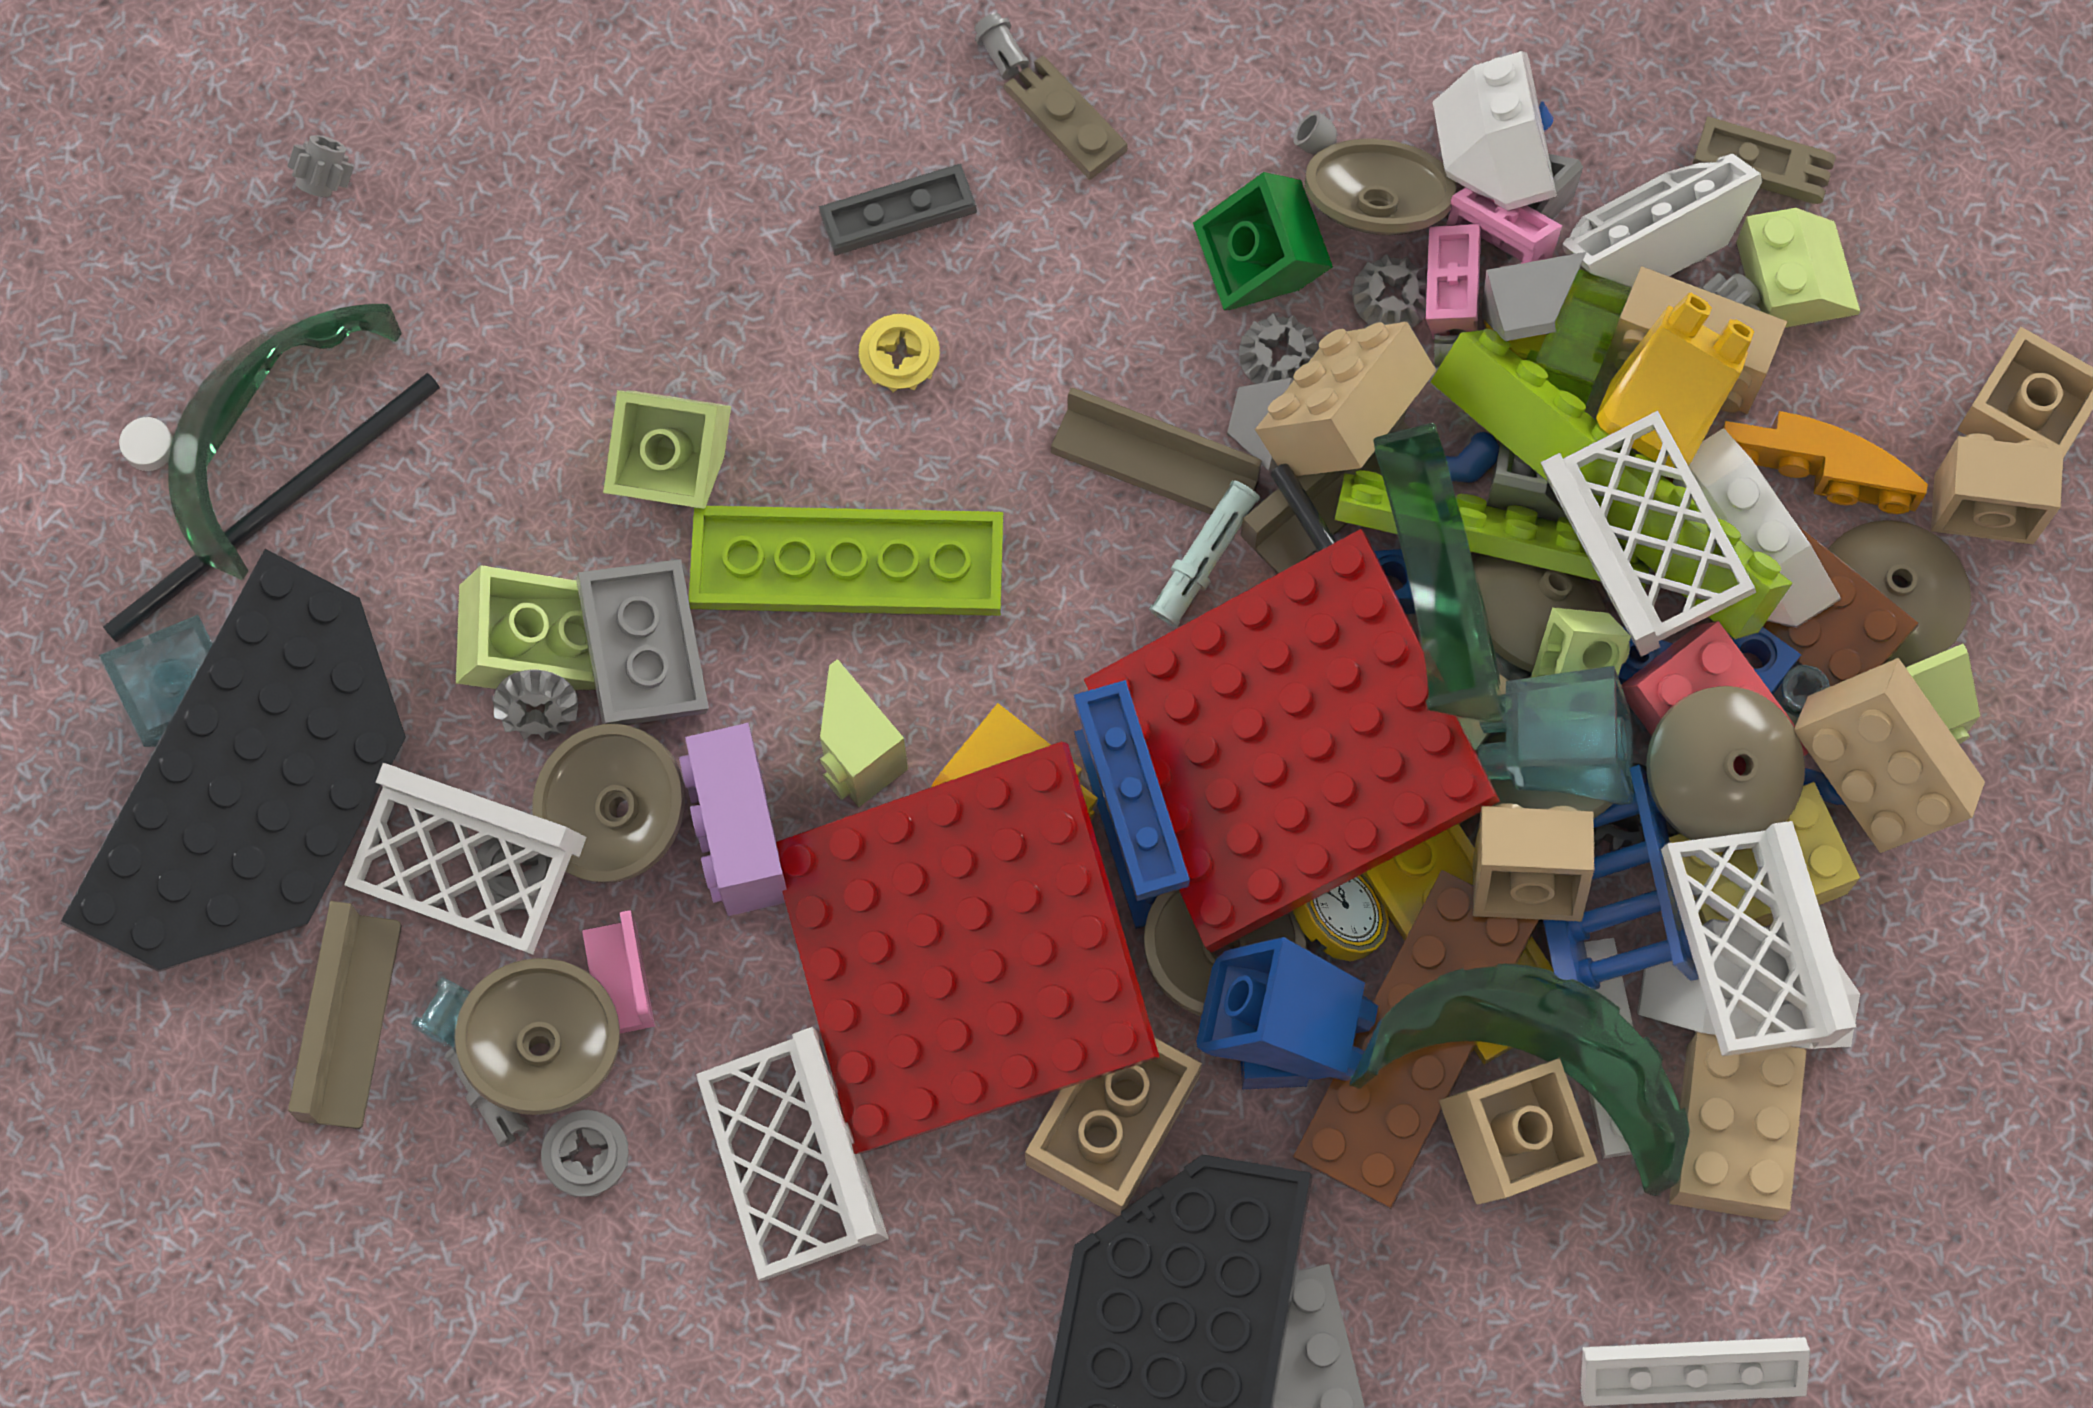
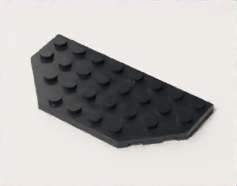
[60,549,406,972]
[1044,1154,1313,1408]

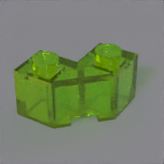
[1526,269,1632,406]

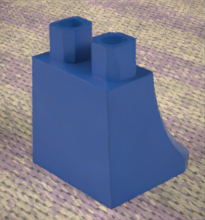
[1196,937,1378,1081]

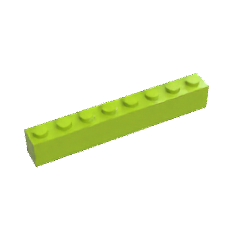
[1430,329,1793,639]

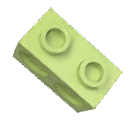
[1523,608,1631,731]

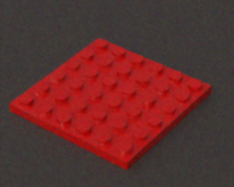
[1084,529,1501,953]
[776,741,1160,1154]

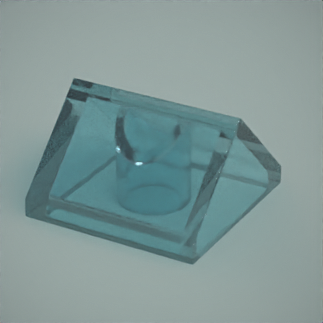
[99,615,213,747]

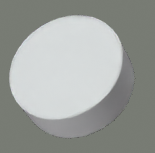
[119,417,175,471]

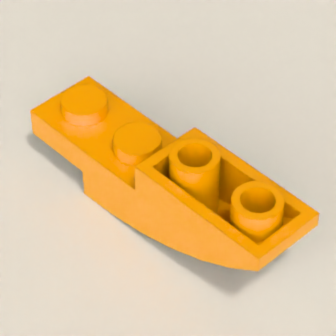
[1722,411,1928,514]

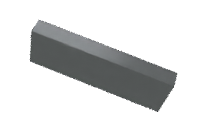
[819,163,977,256]

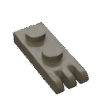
[1003,56,1127,180]
[1692,116,1836,204]

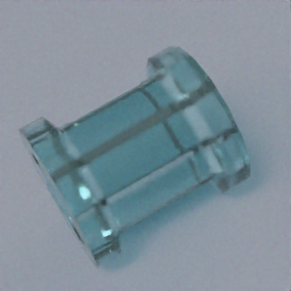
[1775,665,1830,718]
[411,977,470,1048]

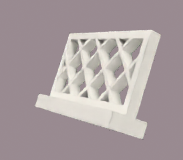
[1541,411,1756,657]
[344,763,587,955]
[1661,821,1856,1056]
[696,1027,889,1281]

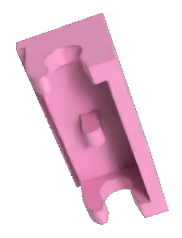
[1446,188,1562,264]
[1426,224,1481,339]

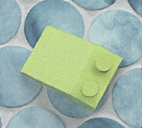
[456,565,596,690]

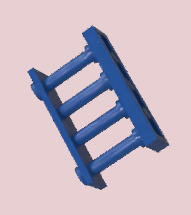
[1074,680,1190,929]
[1543,765,1699,1015]

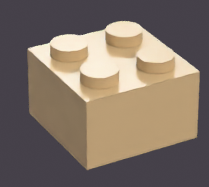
[1957,327,2093,458]
[1931,434,2064,544]
[1473,803,1594,921]
[1439,1058,1598,1205]

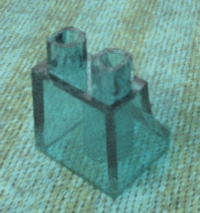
[1478,666,1634,805]

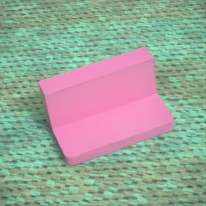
[582,910,655,1034]

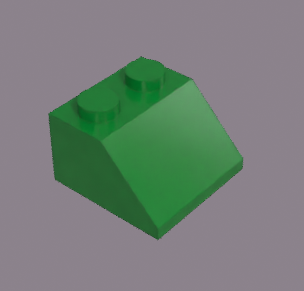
[1193,172,1333,311]

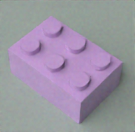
[679,723,786,916]

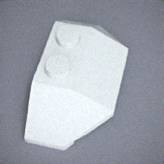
[1433,51,1557,211]
[1562,153,1762,287]
[1673,428,1841,628]
[1637,919,1860,1049]

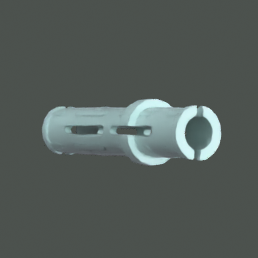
[1149,480,1260,627]

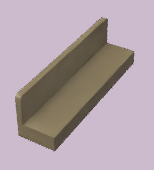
[1051,388,1262,515]
[1241,409,1430,574]
[288,901,402,1129]

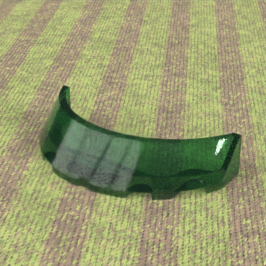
[168,304,402,580]
[1373,423,1505,724]
[1349,964,1690,1196]

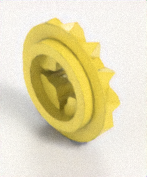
[859,314,940,393]

